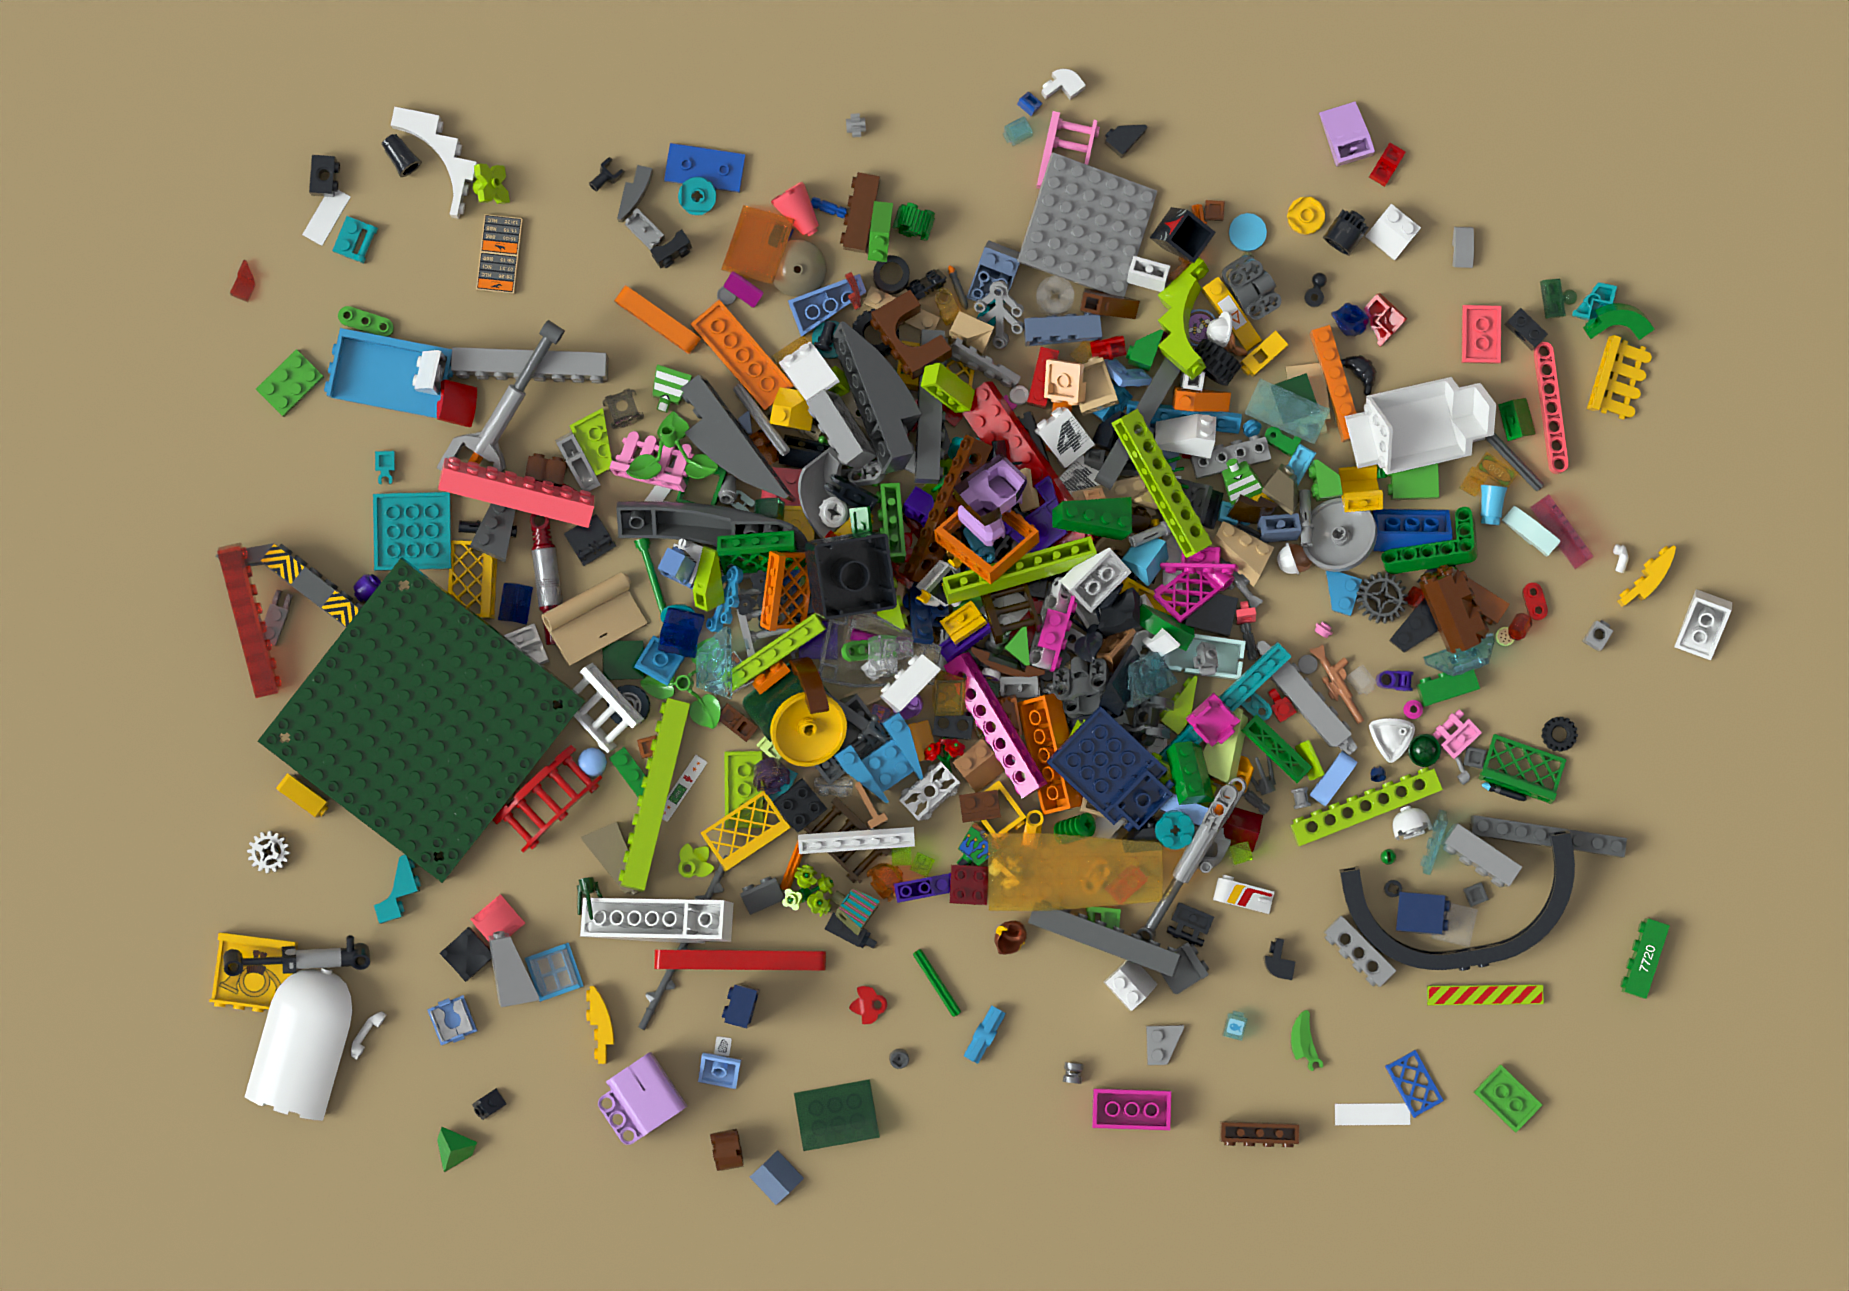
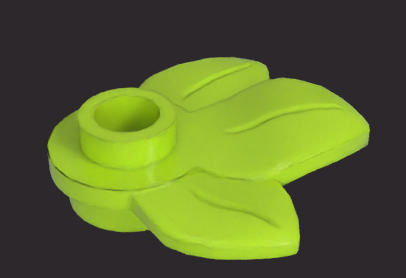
[678,843,714,878]

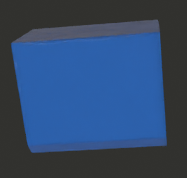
[1017,92,1042,117]

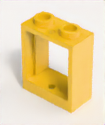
[981,781,1026,841]

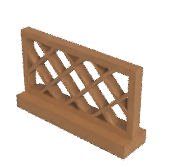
[855,781,888,830]

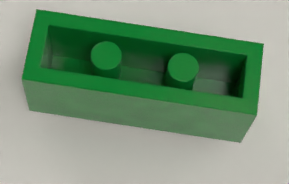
[1416,665,1480,707]

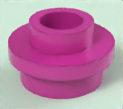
[1403,700,1423,719]

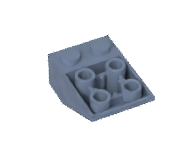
[966,240,1020,304]

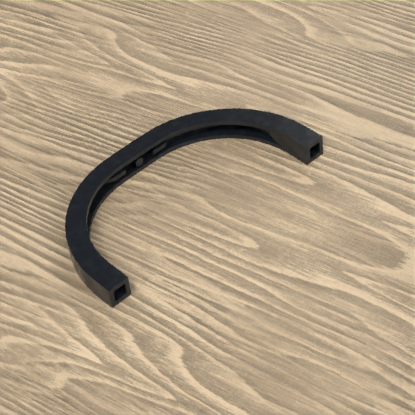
[1339,830,1575,971]

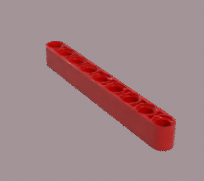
[654,950,826,971]

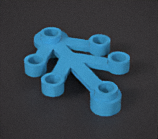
[706,566,743,632]

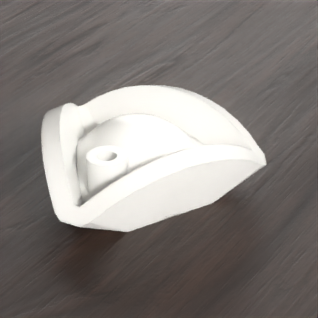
[1369,718,1415,763]

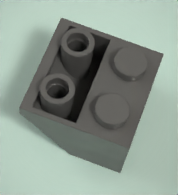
[740,876,785,915]

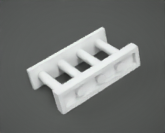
[559,663,644,753]

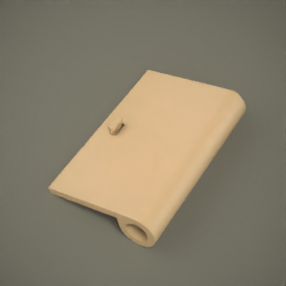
[542,572,647,666]

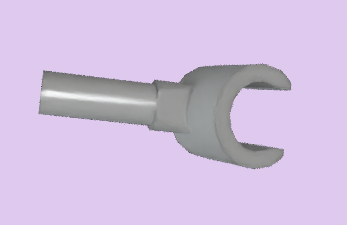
[1455,757,1470,785]

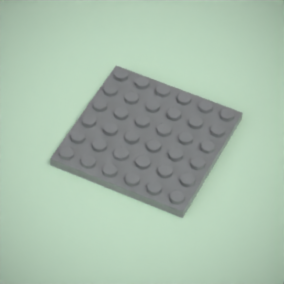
[1017,153,1157,297]

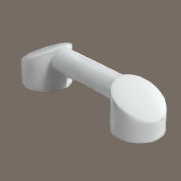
[351,1012,387,1060]

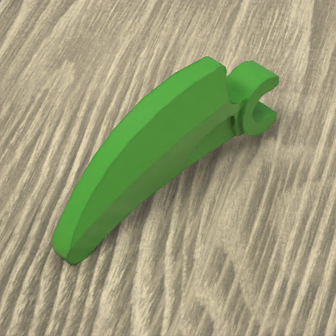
[1291,1010,1323,1071]

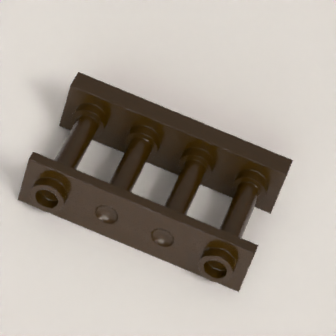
[980,583,1043,644]
[804,797,892,884]

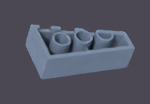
[1023,312,1102,347]

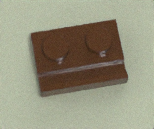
[959,790,1001,823]

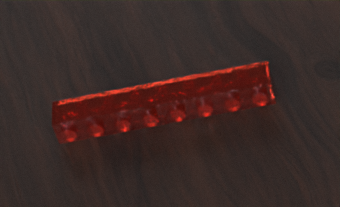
[217,542,282,698]

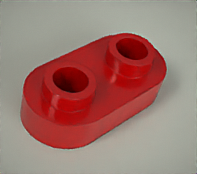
[1522,583,1548,621]

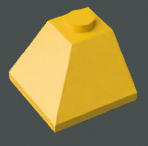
[770,387,813,431]

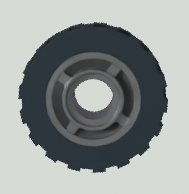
[607,685,651,727]

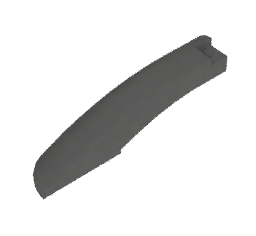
[616,501,808,552]

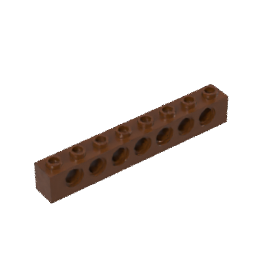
[903,434,993,583]

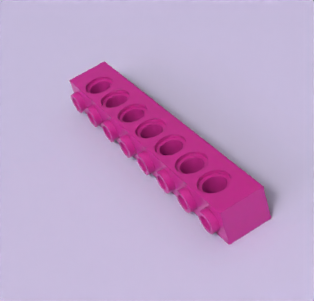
[944,652,1048,798]

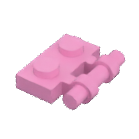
[1432,709,1482,759]

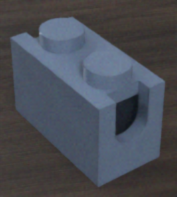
[1257,513,1302,543]

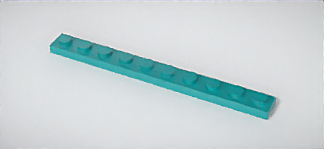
[1159,642,1292,762]

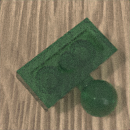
[1540,279,1577,319]

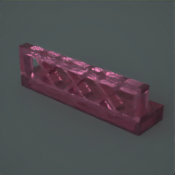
[1530,494,1594,569]

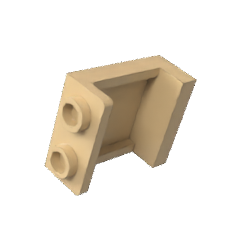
[1079,356,1119,416]

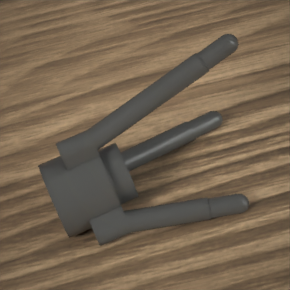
[1250,755,1276,795]

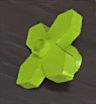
[473,163,510,204]

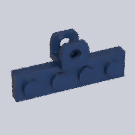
[906,578,949,645]

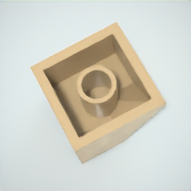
[948,311,994,356]

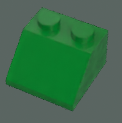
[1126,329,1164,371]

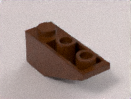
[1080,288,1140,319]

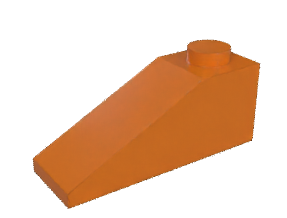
[1172,386,1231,412]

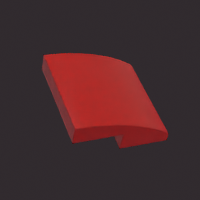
[437,379,477,428]

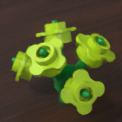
[782,864,834,917]

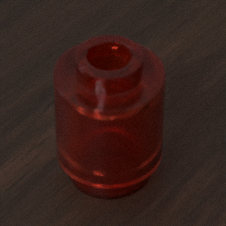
[1508,613,1533,641]

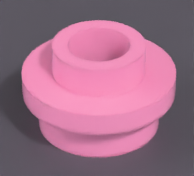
[1314,621,1333,638]

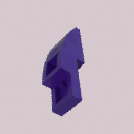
[894,873,951,903]

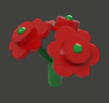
[924,737,965,773]

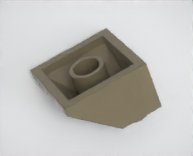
[1261,463,1299,515]

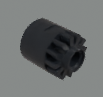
[1323,210,1369,256]

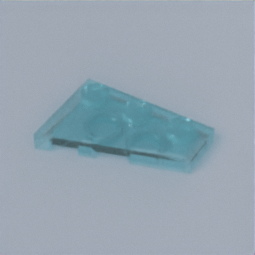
[1420,809,1448,875]

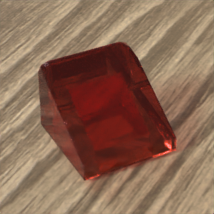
[1403,586,1425,609]

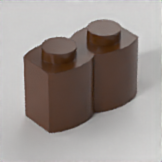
[525,453,567,486]

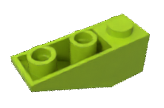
[693,546,725,611]
[1159,675,1198,736]

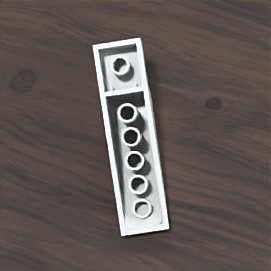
[580,898,734,944]

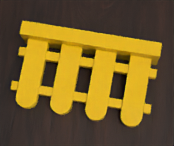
[1586,335,1652,420]

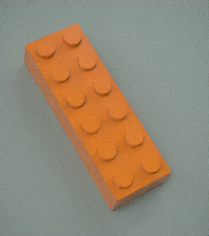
[1017,692,1083,815]

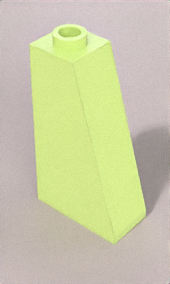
[1203,708,1248,785]

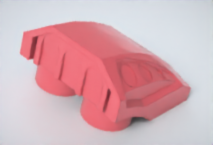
[470,894,526,941]

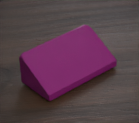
[723,271,764,308]

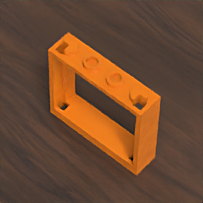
[934,510,1039,584]

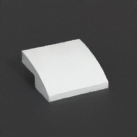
[504,624,549,665]

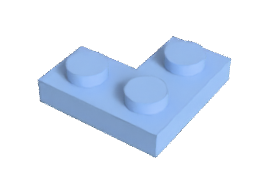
[1104,359,1152,387]

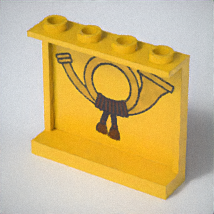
[209,933,298,1012]

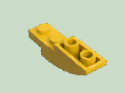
[1617,545,1676,607]
[586,986,615,1064]

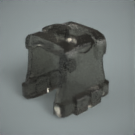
[602,388,644,429]

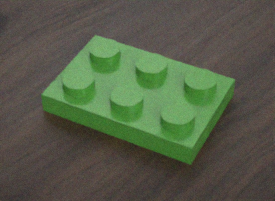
[256,349,324,417]
[1474,1064,1542,1133]

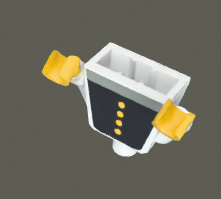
[916,557,963,607]

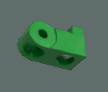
[1264,427,1302,457]

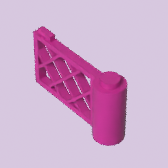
[1153,571,1235,623]

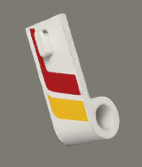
[1213,875,1274,914]

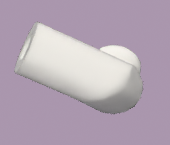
[1613,544,1629,573]

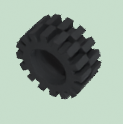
[1541,716,1578,752]

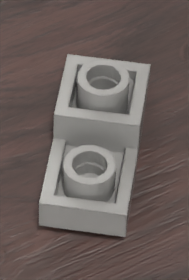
[1452,227,1474,268]

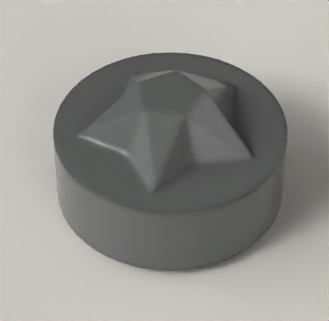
[889,1049,909,1069]

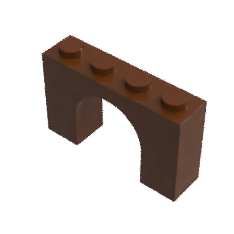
[870,290,952,380]

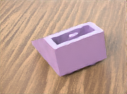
[1319,102,1375,167]

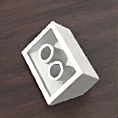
[880,654,941,712]

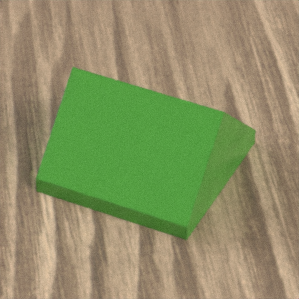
[1004,627,1030,665]

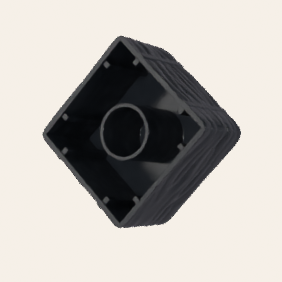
[805,531,897,619]

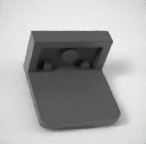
[1161,942,1209,994]

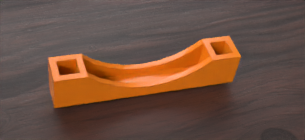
[1310,325,1356,442]

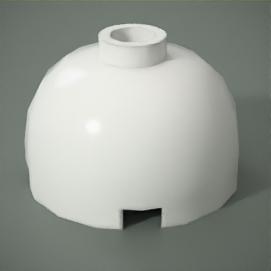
[1392,806,1432,840]

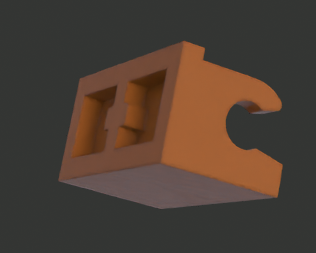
[996,694,1023,736]

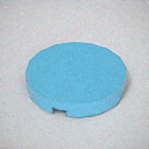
[1228,213,1267,252]

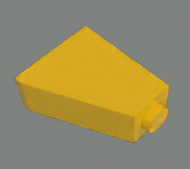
[276,773,329,818]

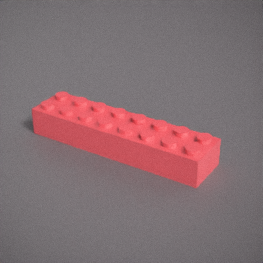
[438,457,594,528]

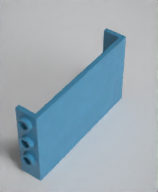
[324,328,454,418]

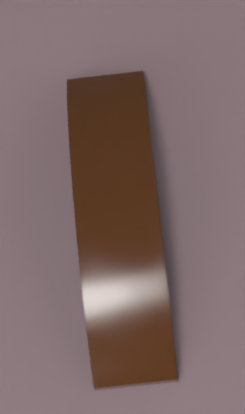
[970,647,1045,677]
[789,657,829,714]

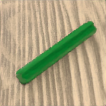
[913,949,961,1017]

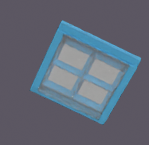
[525,943,584,1002]

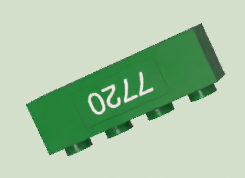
[1620,918,1670,999]

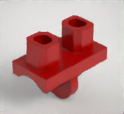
[1090,336,1127,361]

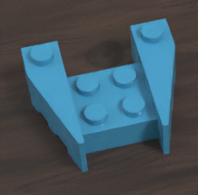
[834,712,923,803]

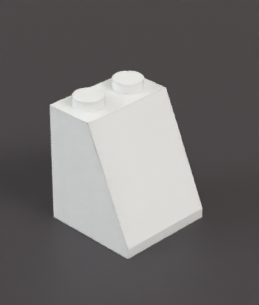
[1104,960,1158,1011]

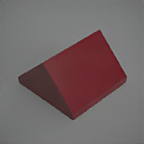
[1222,807,1263,852]

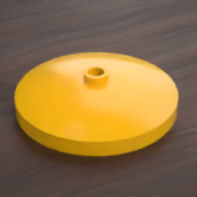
[770,692,847,767]

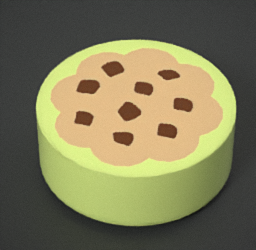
[1495,627,1515,646]

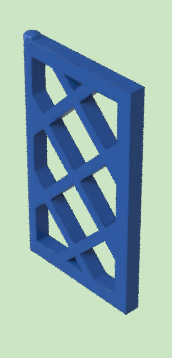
[1385,1050,1444,1118]

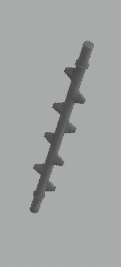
[638,855,727,1030]

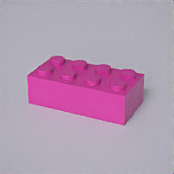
[1092,1088,1171,1130]

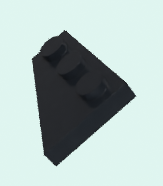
[1389,597,1439,653]

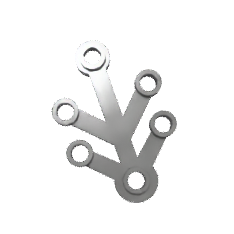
[974,281,1024,349]

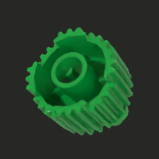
[892,203,935,241]

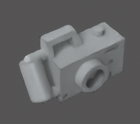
[1193,641,1219,676]

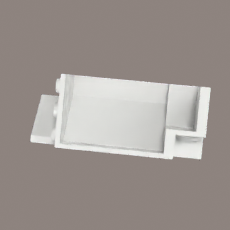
[1344,377,1496,475]

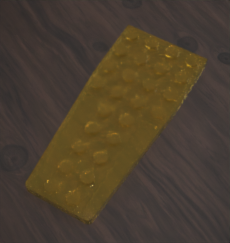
[988,833,1163,911]

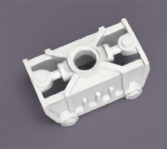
[899,762,961,821]

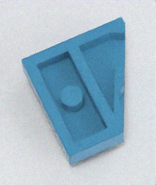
[1326,571,1362,616]

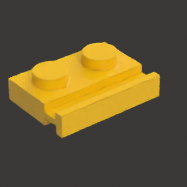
[939,600,987,645]

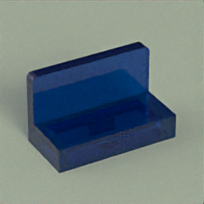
[498,583,533,625]

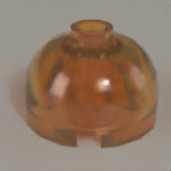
[867,863,903,902]

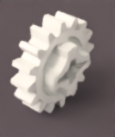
[247,831,290,873]

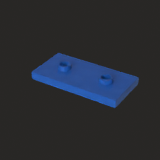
[664,143,745,193]

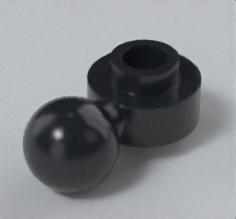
[1304,272,1327,307]

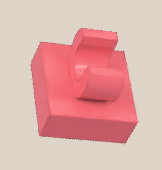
[1235,601,1256,625]

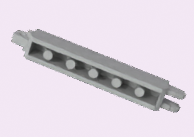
[1256,640,1358,755]

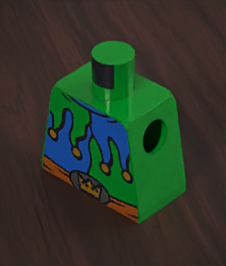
[956,822,1002,866]

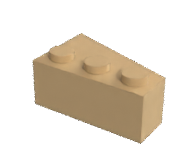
[1210,521,1274,587]

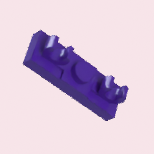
[936,614,991,663]

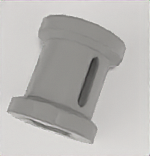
[1291,787,1311,809]

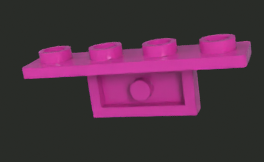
[1160,547,1239,575]
[1037,596,1077,672]

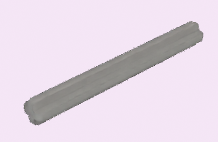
[733,384,790,456]

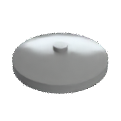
[1303,498,1377,572]

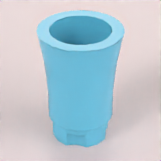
[1480,485,1507,525]
[963,527,995,563]

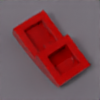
[1369,142,1406,187]

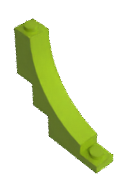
[1158,257,1209,380]

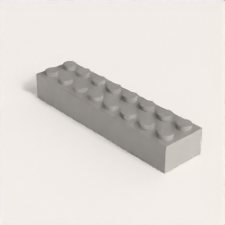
[451,347,609,384]

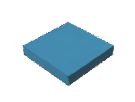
[634,635,686,686]

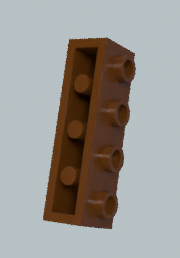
[1220,1121,1299,1148]

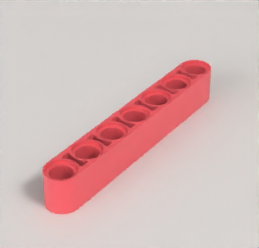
[1534,342,1568,474]

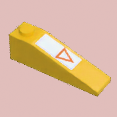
[1201,277,1262,351]

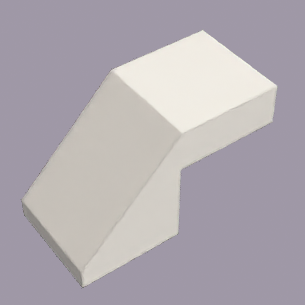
[1142,628,1180,658]

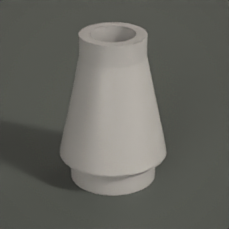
[718,475,737,504]

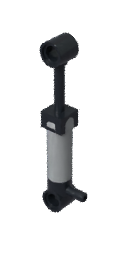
[223,935,370,976]

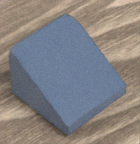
[738,411,753,436]

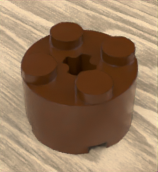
[710,1129,744,1171]

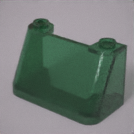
[742,663,830,742]

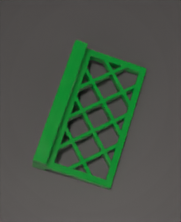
[717,530,800,575]
[1478,734,1567,804]

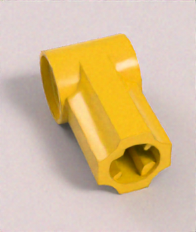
[1022,810,1044,848]

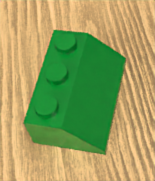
[1166,741,1215,805]

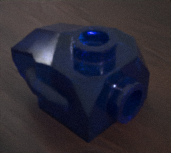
[1331,303,1369,336]

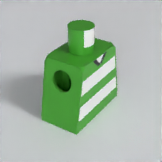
[652,364,693,413]
[1222,458,1263,506]

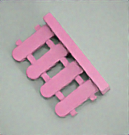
[609,431,694,492]

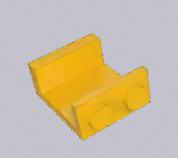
[1338,465,1383,513]

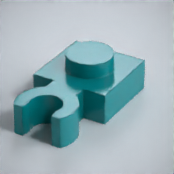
[375,451,395,485]

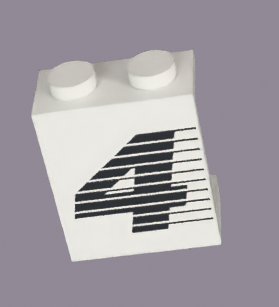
[1034,407,1095,468]
[1060,455,1100,496]

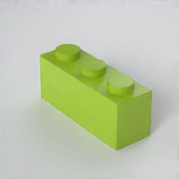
[921,363,975,413]

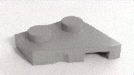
[1146,1025,1184,1065]

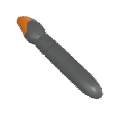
[948,265,968,310]

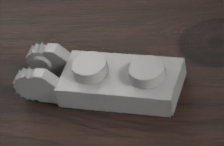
[257,590,293,646]

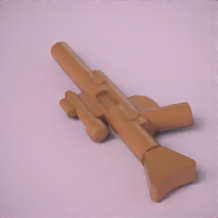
[1309,645,1364,724]

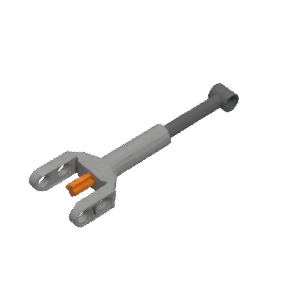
[437,320,565,472]
[1136,777,1247,943]

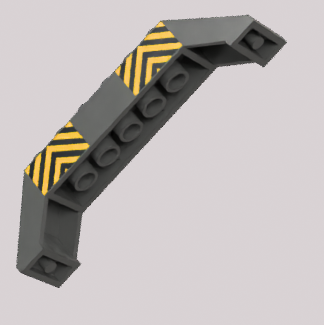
[215,543,363,627]

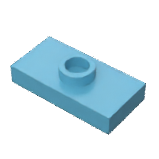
[1287,443,1316,485]

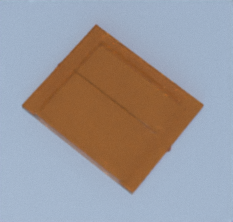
[721,205,795,285]

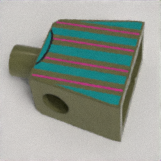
[831,888,880,935]

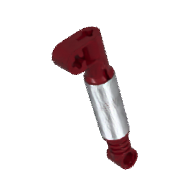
[530,514,563,645]

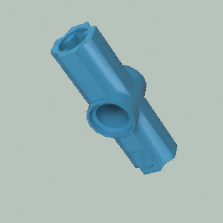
[964,1005,1006,1064]

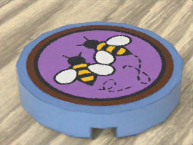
[1189,309,1216,347]

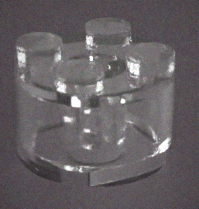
[1036,275,1075,316]

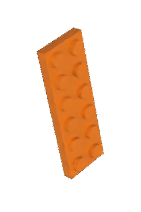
[690,300,794,411]

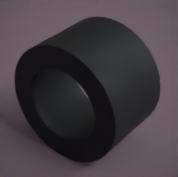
[873,255,910,295]

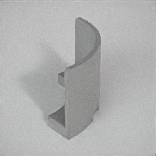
[798,447,855,538]

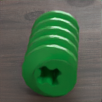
[1054,813,1096,844]

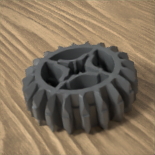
[1356,572,1408,624]

